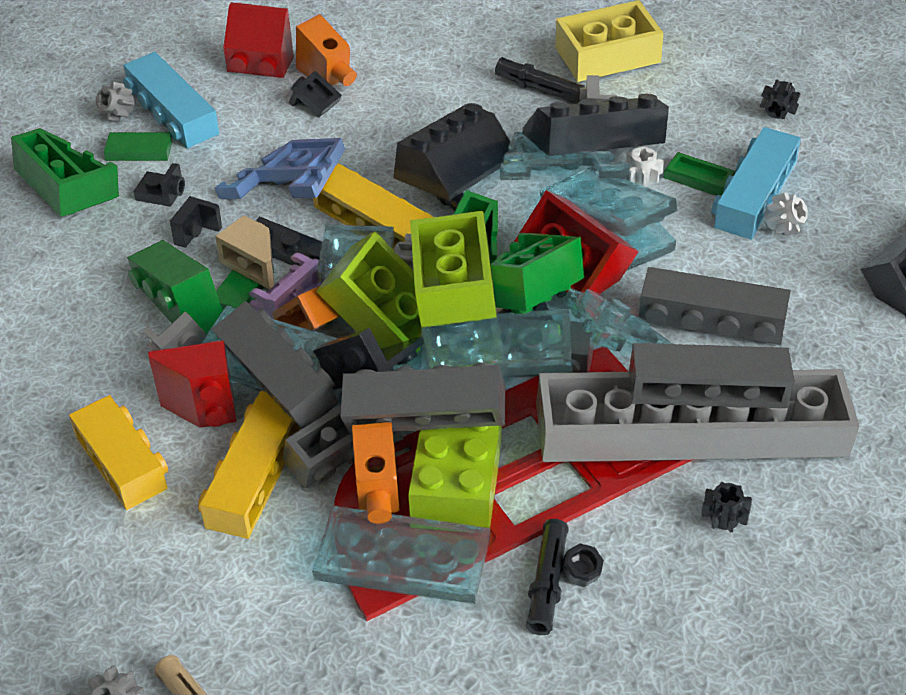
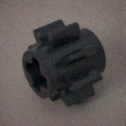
[760,79,801,120]
[701,482,752,533]

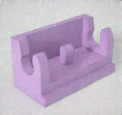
[249,253,323,324]

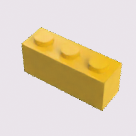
[69,395,169,510]

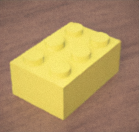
[555,0,663,82]

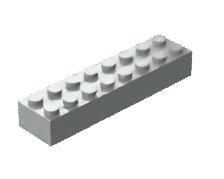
[536,369,860,462]

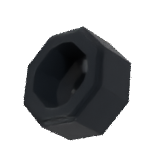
[561,543,604,587]

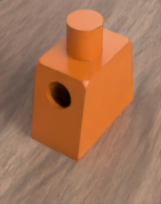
[296,14,357,86]
[271,285,341,341]
[352,422,399,524]

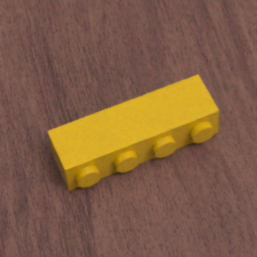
[313,163,433,250]
[198,391,301,539]

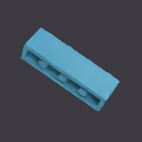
[123,52,220,149]
[711,127,801,240]

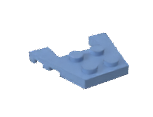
[215,138,345,199]

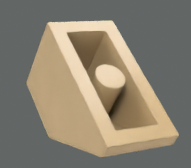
[215,215,274,290]

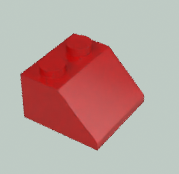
[223,2,294,78]
[148,340,237,428]

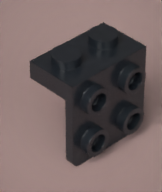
[313,328,425,390]

